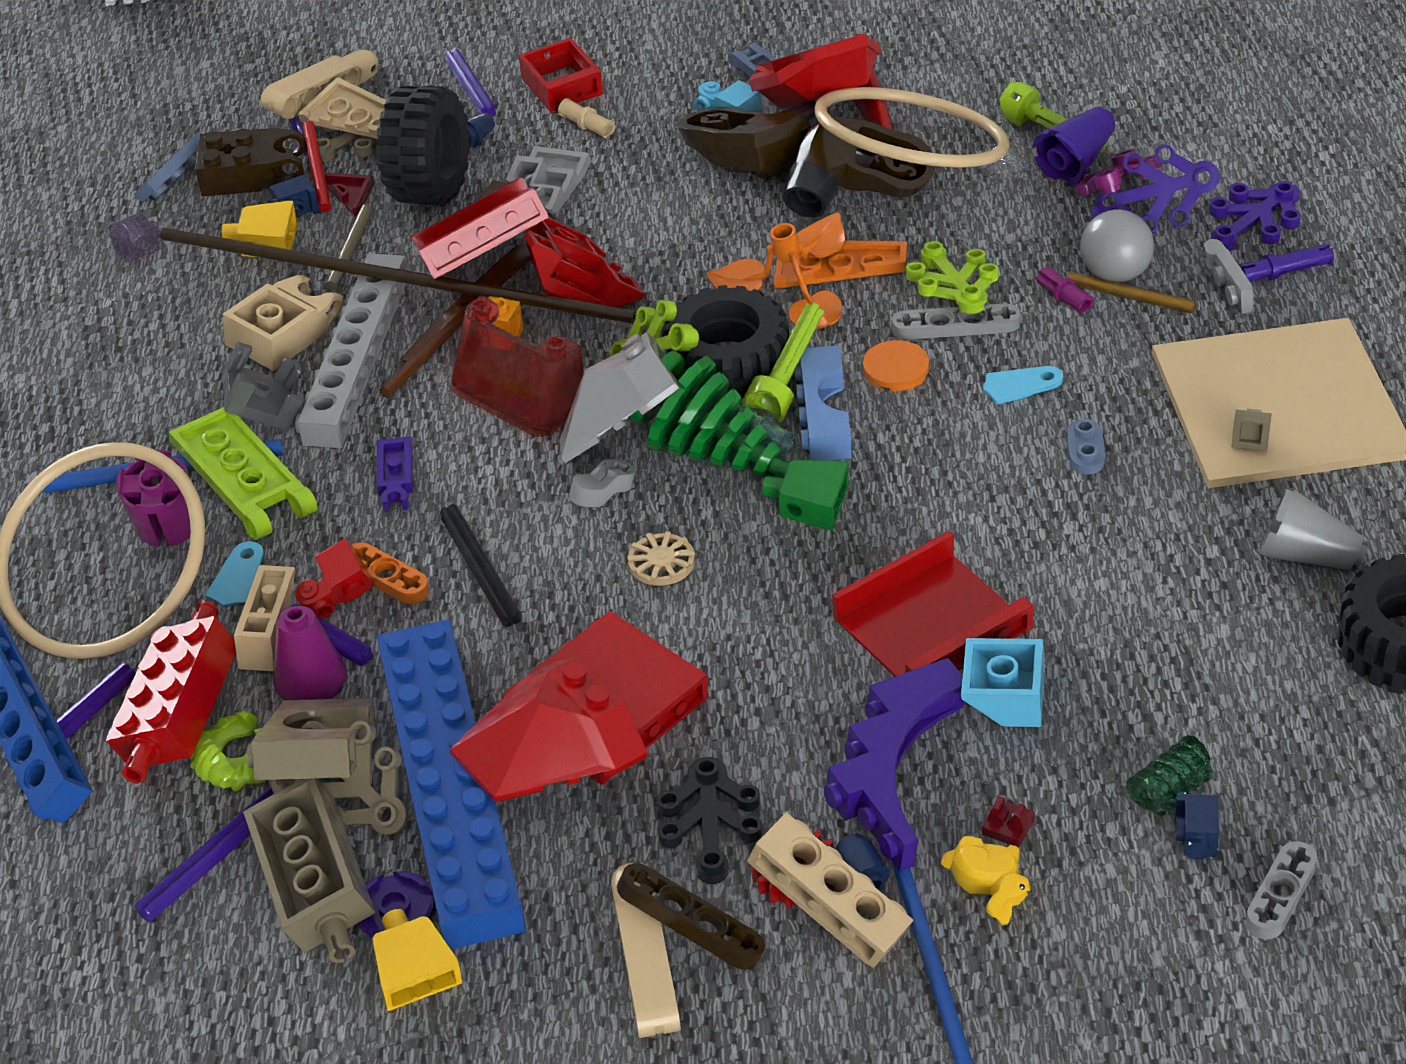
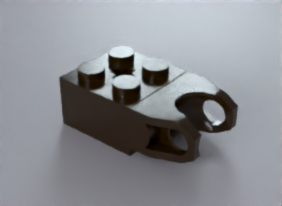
[195,128,306,197]

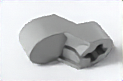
[569,459,636,507]

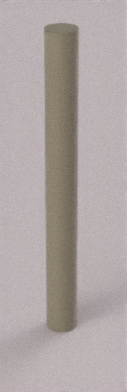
[325,205,373,289]

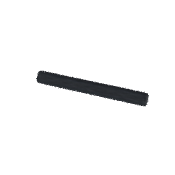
[440,504,521,627]

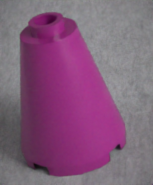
[273,606,348,701]

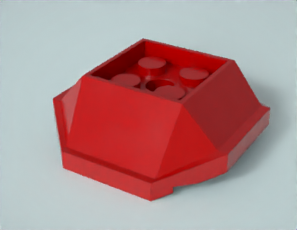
[749,34,882,109]

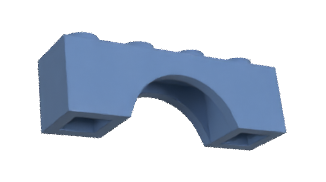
[794,345,852,461]

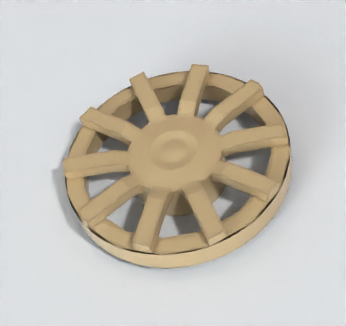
[627,531,695,586]

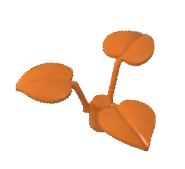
[707,212,845,329]

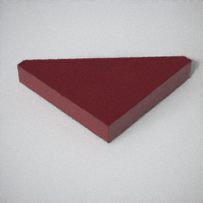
[324,172,375,216]

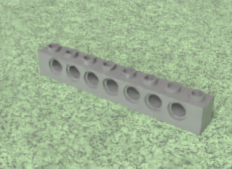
[295,254,407,448]

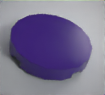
[358,871,435,938]

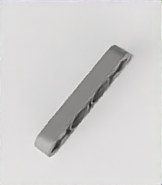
[892,303,1021,340]

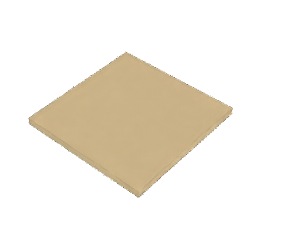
[1152,318,1406,488]

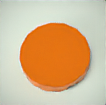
[862,340,930,391]

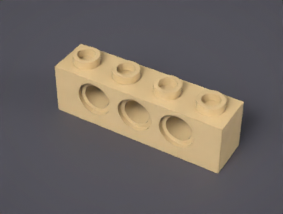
[747,812,913,968]

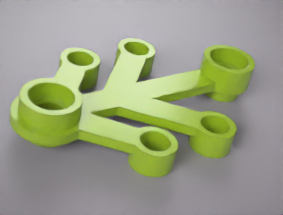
[906,241,999,314]
[609,300,699,357]

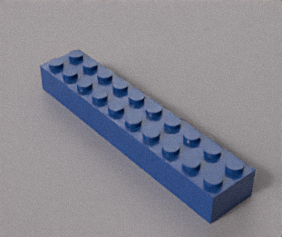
[376,619,526,949]

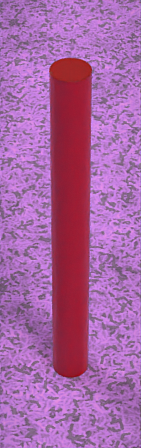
[302,121,331,212]

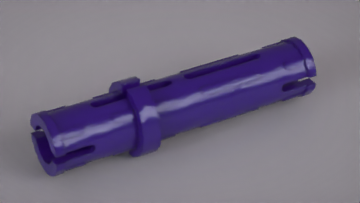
[1238,243,1334,282]

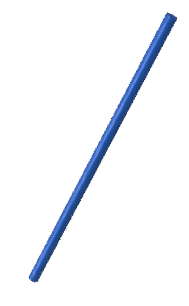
[890,859,974,1064]

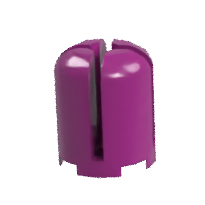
[116,449,191,547]

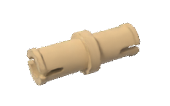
[558,98,615,138]

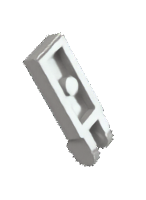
[1203,239,1254,314]

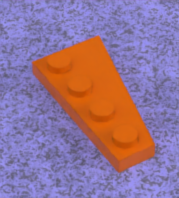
[774,240,907,289]

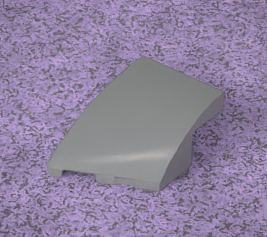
[506,146,592,214]

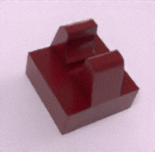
[982,797,1035,848]

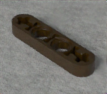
[617,863,765,970]

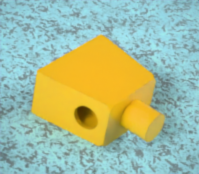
[222,201,298,257]
[372,909,462,1011]

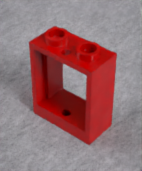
[518,38,603,112]

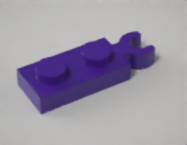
[377,436,413,512]

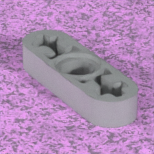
[1246,841,1317,939]

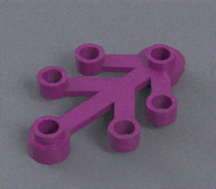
[1075,149,1162,197]

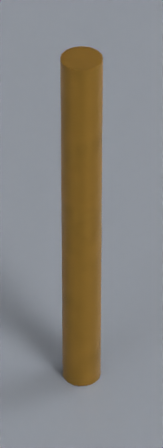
[1067,272,1196,313]

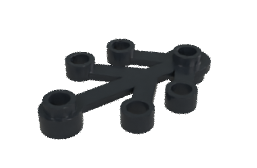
[657,757,763,884]

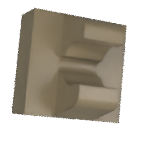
[1231,408,1272,451]

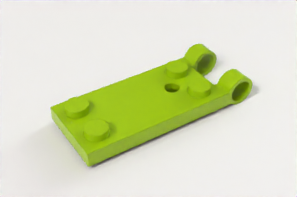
[169,407,318,541]

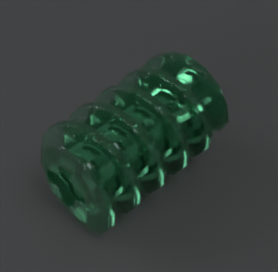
[1126,735,1213,816]

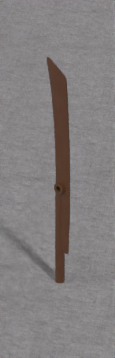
[379,244,531,398]

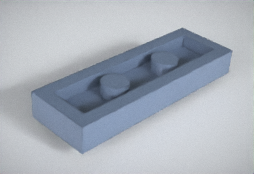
[134,132,200,202]

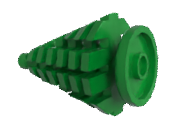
[629,350,790,478]

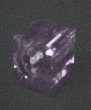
[107,212,161,264]

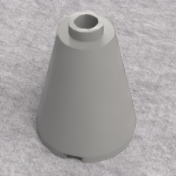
[1259,487,1368,571]

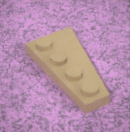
[298,77,386,139]

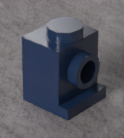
[268,175,320,217]
[1175,794,1219,859]

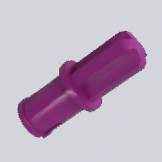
[1036,267,1094,314]

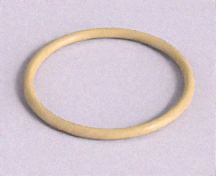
[815,87,1010,168]
[0,442,205,659]

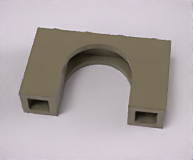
[247,698,376,780]

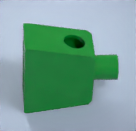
[762,460,849,531]

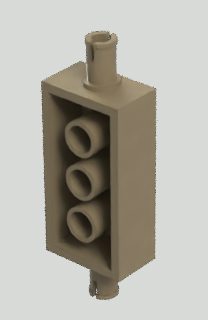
[243,778,376,963]

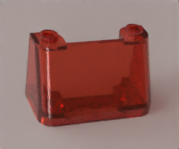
[450,295,584,437]

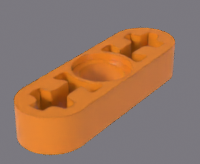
[352,542,429,604]

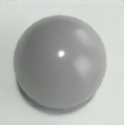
[1080,209,1154,283]

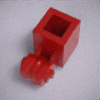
[295,538,375,619]

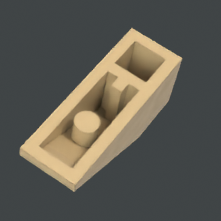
[234,565,295,671]

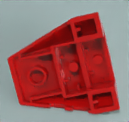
[524,218,645,308]
[450,656,647,802]

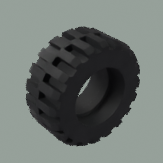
[376,85,470,205]
[662,285,789,399]
[1337,554,1406,694]

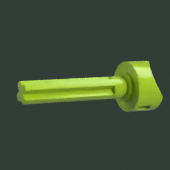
[999,82,1108,157]
[742,302,824,423]

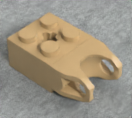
[223,275,344,371]

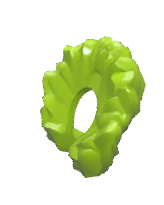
[190,710,266,792]

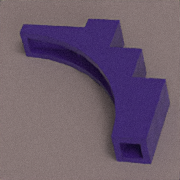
[824,658,965,872]

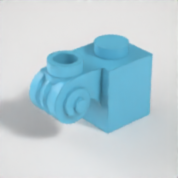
[694,80,762,113]

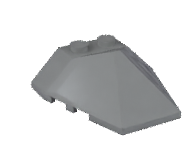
[559,332,679,463]

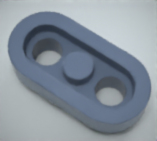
[1067,419,1105,474]

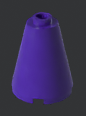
[1032,107,1115,186]

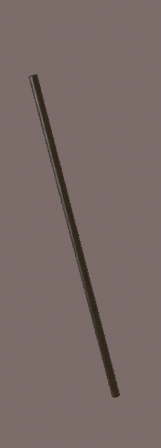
[160,228,636,324]

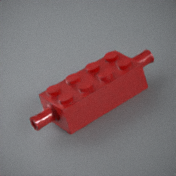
[105,601,236,784]

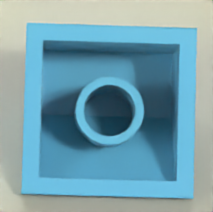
[961,638,1045,727]

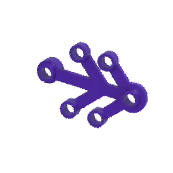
[1096,144,1220,234]
[1209,181,1301,251]

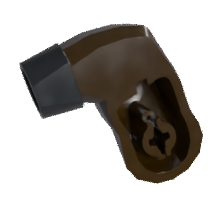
[677,101,830,179]
[783,116,934,217]

